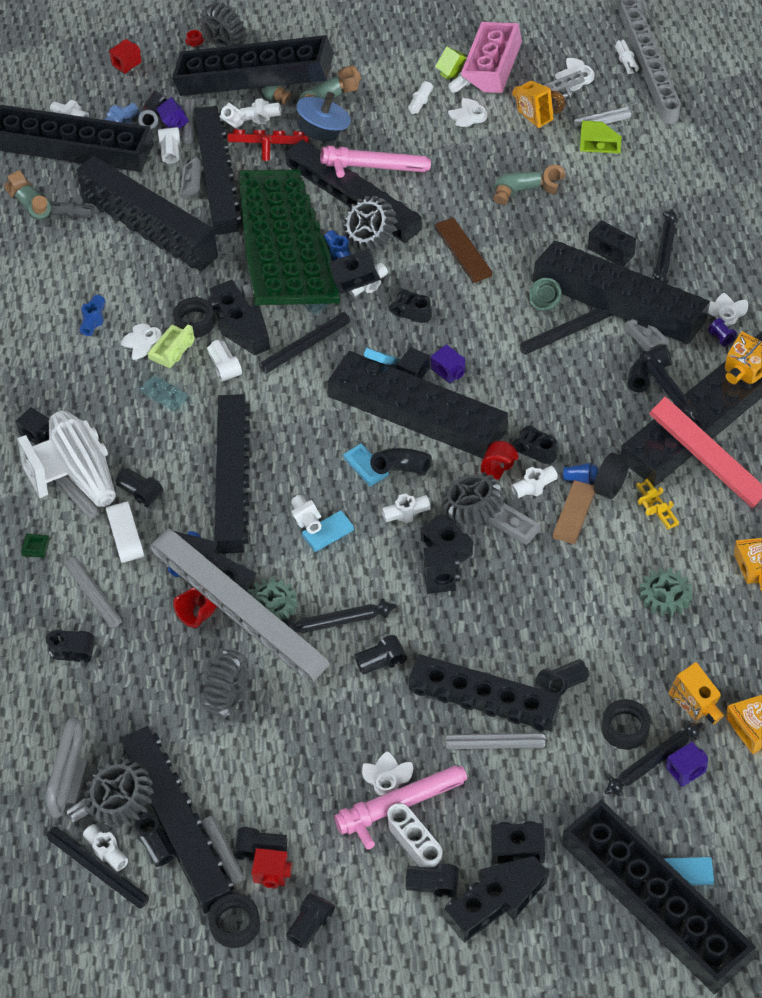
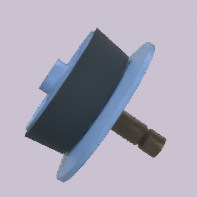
[297,92,351,141]

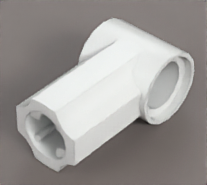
[158,127,180,164]
[207,340,242,382]

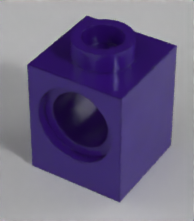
[157,97,189,129]
[431,344,465,384]
[666,742,708,787]

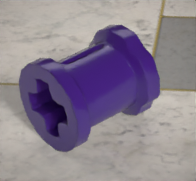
[708,318,737,347]

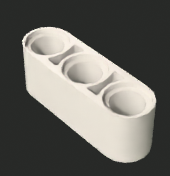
[105,501,144,563]
[387,803,443,868]

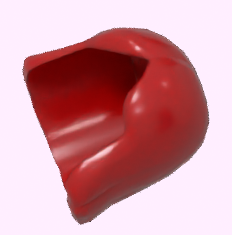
[480,441,519,480]
[173,587,217,628]

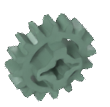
[640,568,693,617]
[247,577,298,621]

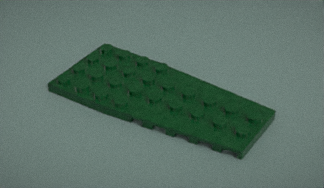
[239,170,341,306]

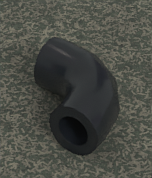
[137,90,167,129]
[627,344,672,393]
[370,448,432,476]

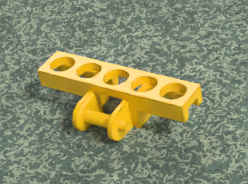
[636,479,679,530]

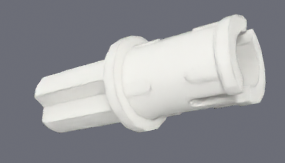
[615,40,639,74]
[448,72,471,93]
[408,81,433,115]

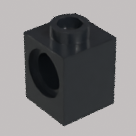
[397,347,430,379]
[15,407,50,445]

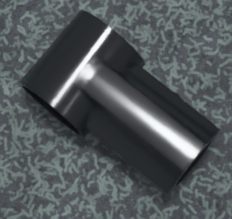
[115,468,163,508]
[354,635,407,675]
[536,659,590,696]
[135,813,176,867]
[234,827,288,861]
[405,864,459,898]
[286,892,335,949]

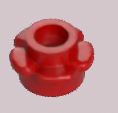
[185,30,204,47]

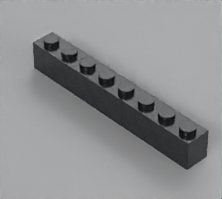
[194,106,242,235]
[285,139,422,244]
[214,394,251,554]
[120,726,235,914]

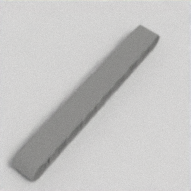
[620,0,680,124]
[150,529,329,683]

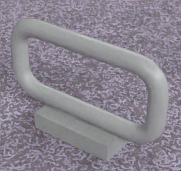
[46,717,89,818]

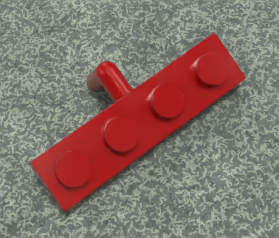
[228,129,310,161]

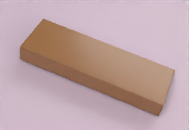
[553,480,595,544]

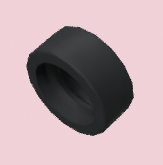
[173,297,215,338]
[594,452,630,499]
[602,699,651,750]
[208,893,260,948]

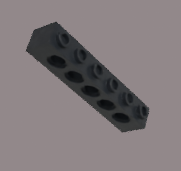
[409,654,561,732]

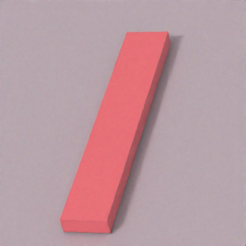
[649,396,762,508]

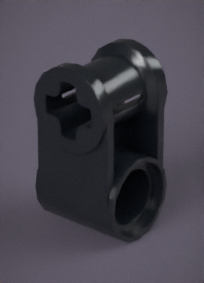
[389,289,432,323]
[512,425,557,464]
[46,630,95,663]

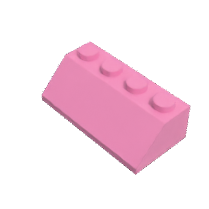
[461,22,522,93]

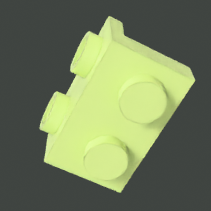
[148,325,195,368]

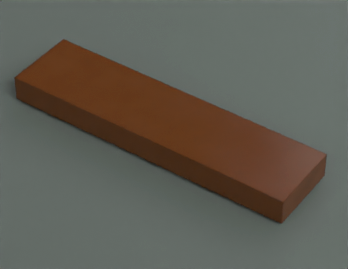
[435,217,492,283]

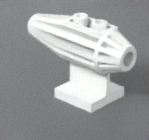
[17,411,116,507]

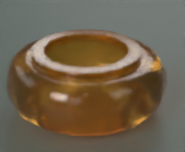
[551,91,565,114]

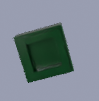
[21,533,50,558]

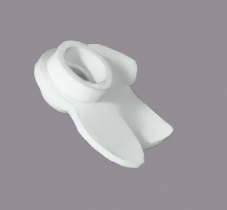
[555,58,594,91]
[448,98,487,127]
[708,293,748,326]
[121,323,162,360]
[362,752,413,796]

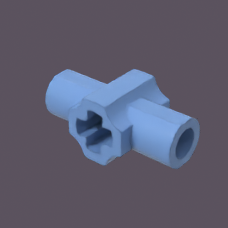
[103,103,139,124]

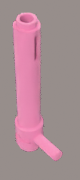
[320,145,431,178]
[334,765,467,849]

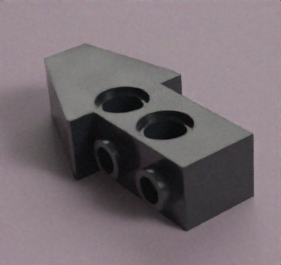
[208,279,270,356]
[172,530,256,592]
[444,856,548,943]

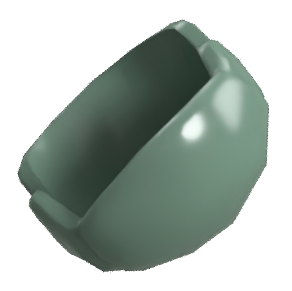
[529,278,562,311]

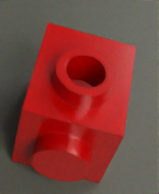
[109,39,142,74]
[252,848,293,888]

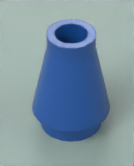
[563,463,598,485]

